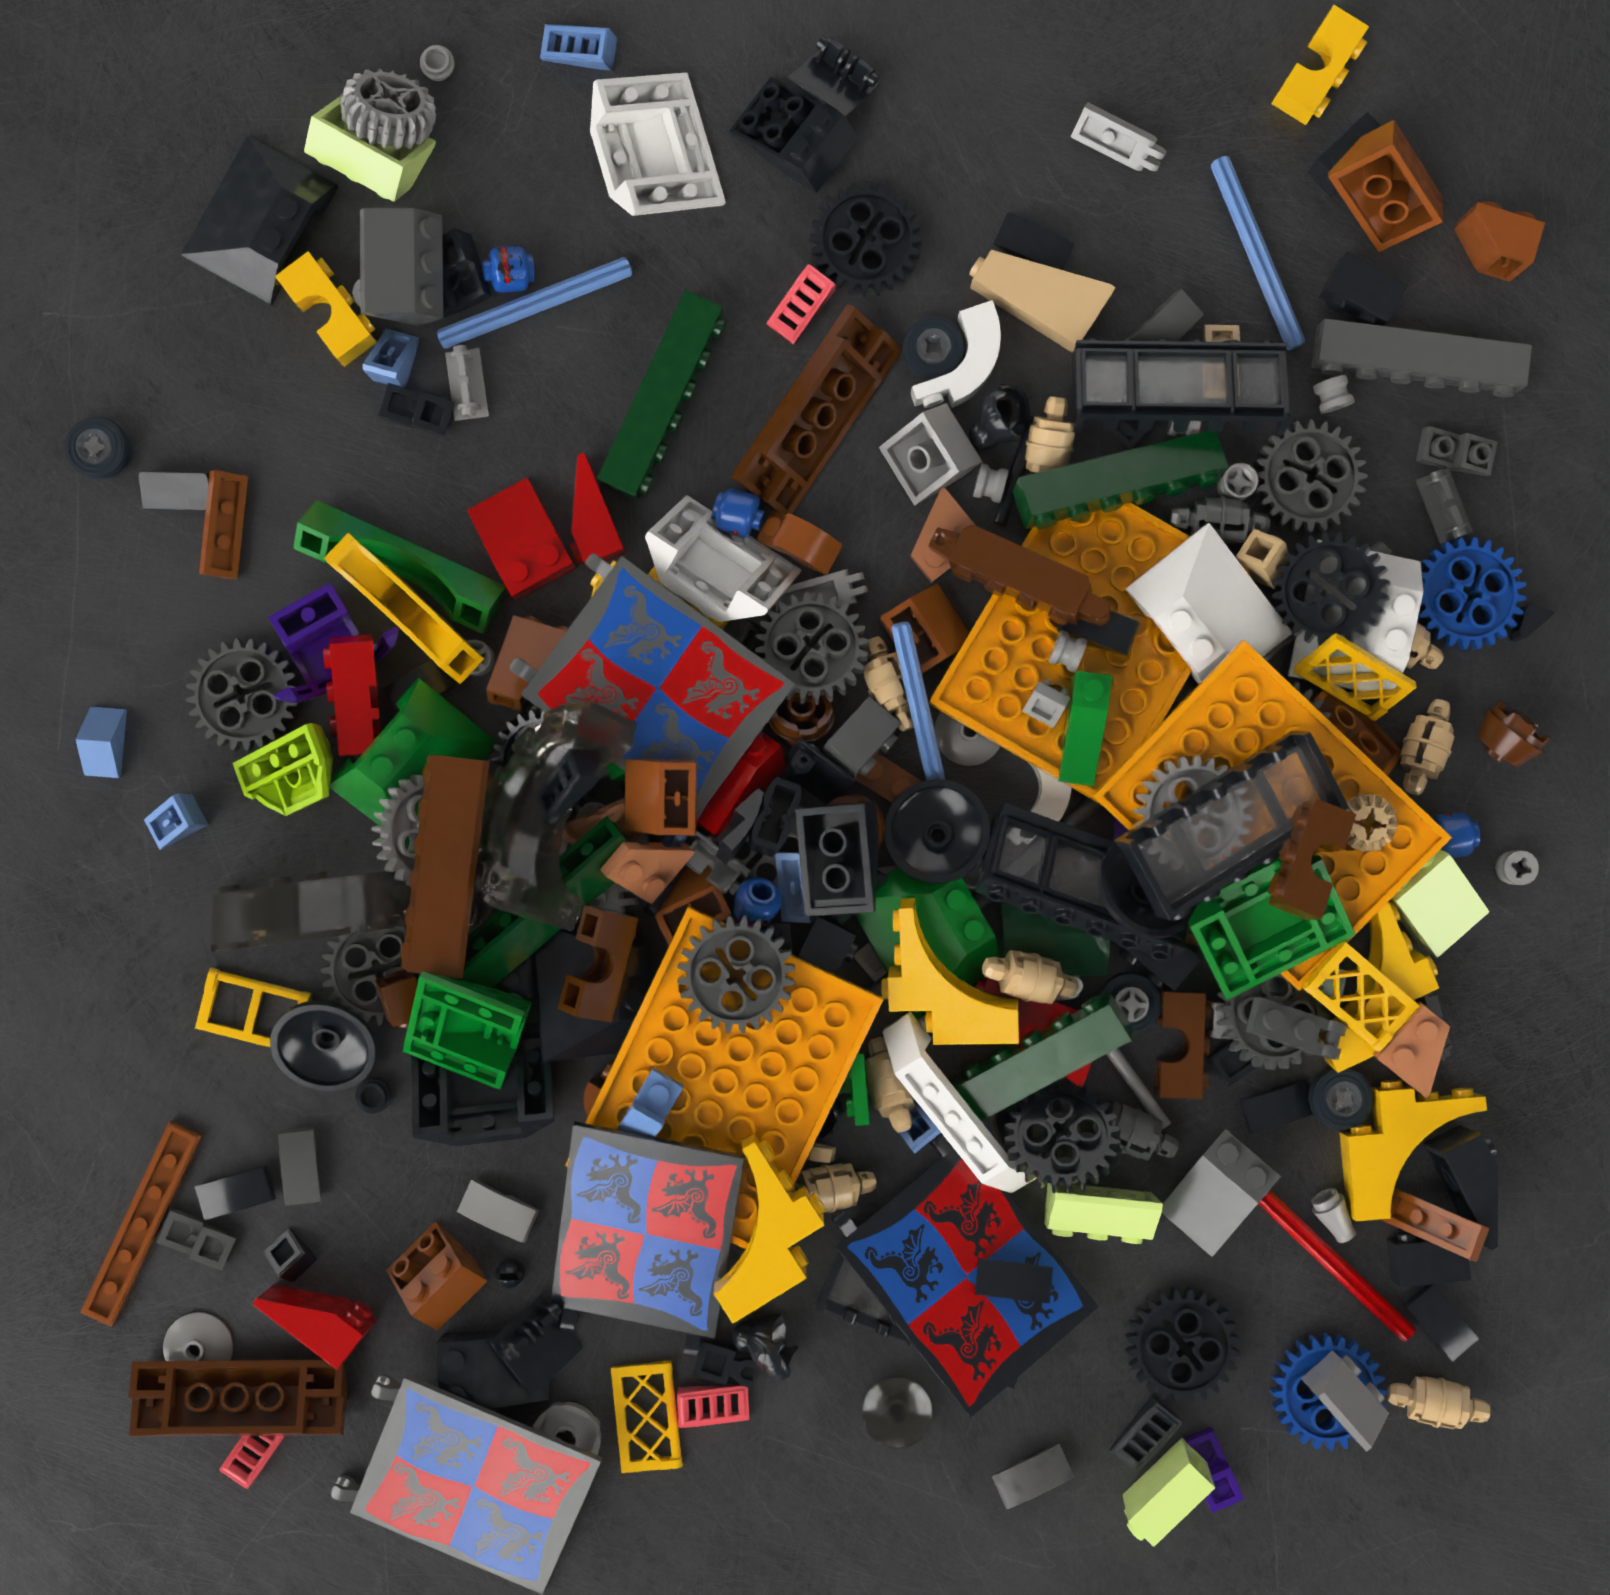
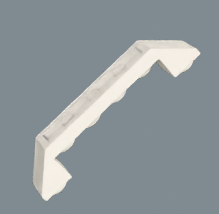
[882,1011,1037,1193]

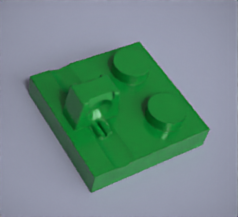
[838,1047,870,1126]

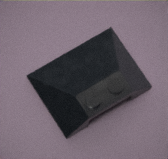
[180,135,339,305]
[534,912,650,1062]
[411,1022,555,1146]

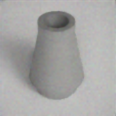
[1311,1188,1356,1243]

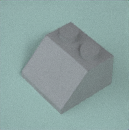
[879,403,982,506]
[1301,1350,1389,1452]

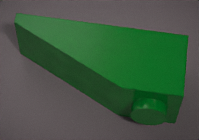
[1058,671,1112,787]

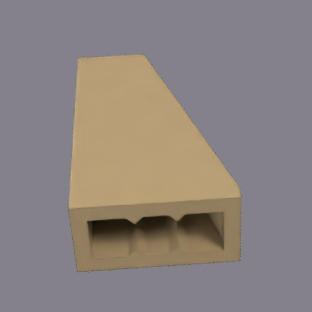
[969,250,1116,353]

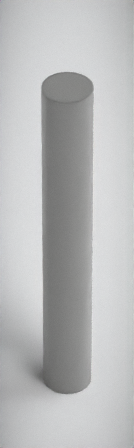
[1106,1048,1171,1129]

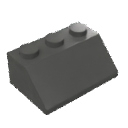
[360,208,443,326]

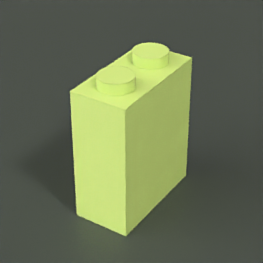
[1389,849,1490,958]
[1123,1438,1215,1547]

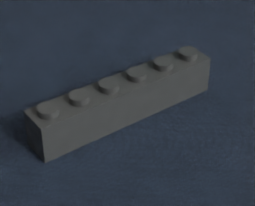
[1311,319,1532,397]

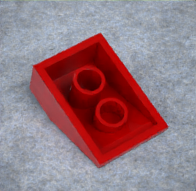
[467,478,577,601]
[252,1284,377,1370]

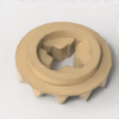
[1347,794,1398,852]

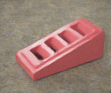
[766,264,835,345]
[677,1384,750,1428]
[219,1436,285,1489]

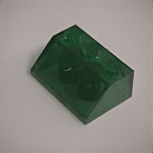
[998,898,1110,977]

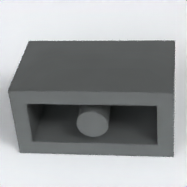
[821,696,901,779]

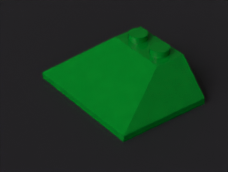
[330,677,498,848]
[1188,855,1355,1000]
[853,867,1000,1019]
[402,971,532,1090]

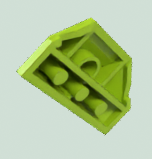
[232,723,334,816]

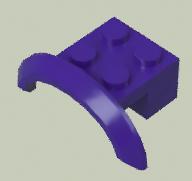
[268,583,399,703]

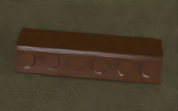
[731,304,902,515]
[401,755,490,978]
[128,1360,349,1437]

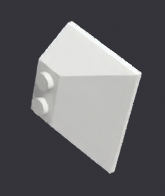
[590,72,726,216]
[645,495,802,622]
[1125,523,1292,685]
[1288,539,1423,691]

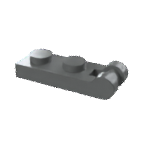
[1246,997,1347,1060]

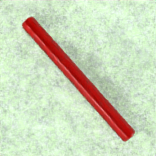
[1258,1190,1416,1342]

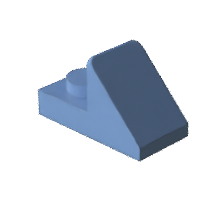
[617,1067,684,1137]

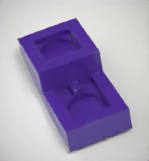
[1184,1427,1244,1513]

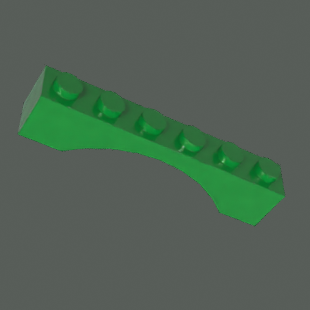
[293,500,506,634]

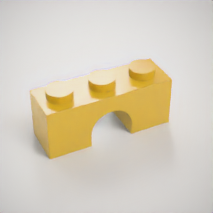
[1271,5,1369,125]
[275,251,377,367]

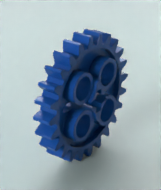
[1418,537,1527,651]
[1269,1333,1387,1451]

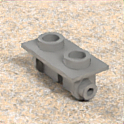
[445,345,489,421]

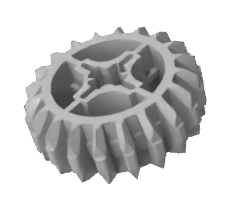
[340,68,436,150]

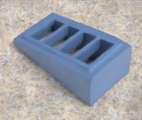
[540,24,617,70]

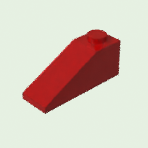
[570,452,626,569]
[697,731,786,838]

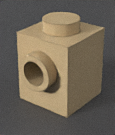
[1236,529,1290,589]

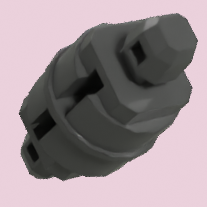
[1170,496,1270,545]
[1109,1101,1179,1161]

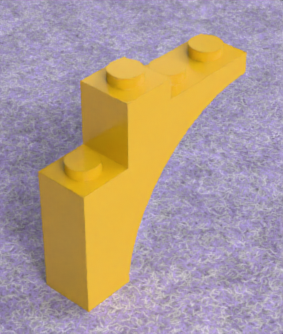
[324,533,484,684]
[881,898,1019,1045]
[1318,901,1439,1073]
[1339,1080,1487,1221]
[713,1134,826,1324]

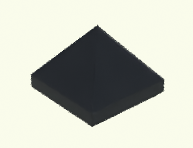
[987,1104,1016,1145]

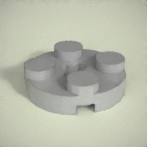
[533,1402,601,1455]

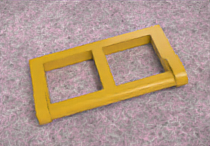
[195,967,313,1047]

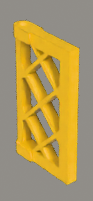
[1293,633,1417,721]
[1302,941,1420,1052]
[611,1360,683,1473]

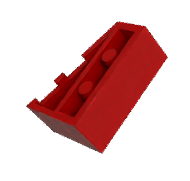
[323,634,381,756]

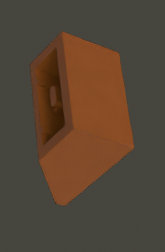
[1454,201,1545,282]
[879,583,969,675]
[625,759,698,836]
[655,867,734,945]
[386,1221,487,1331]

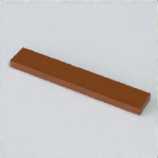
[80,1120,203,1327]

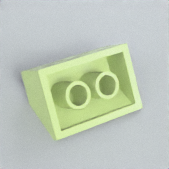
[304,96,436,202]
[1044,1183,1163,1244]

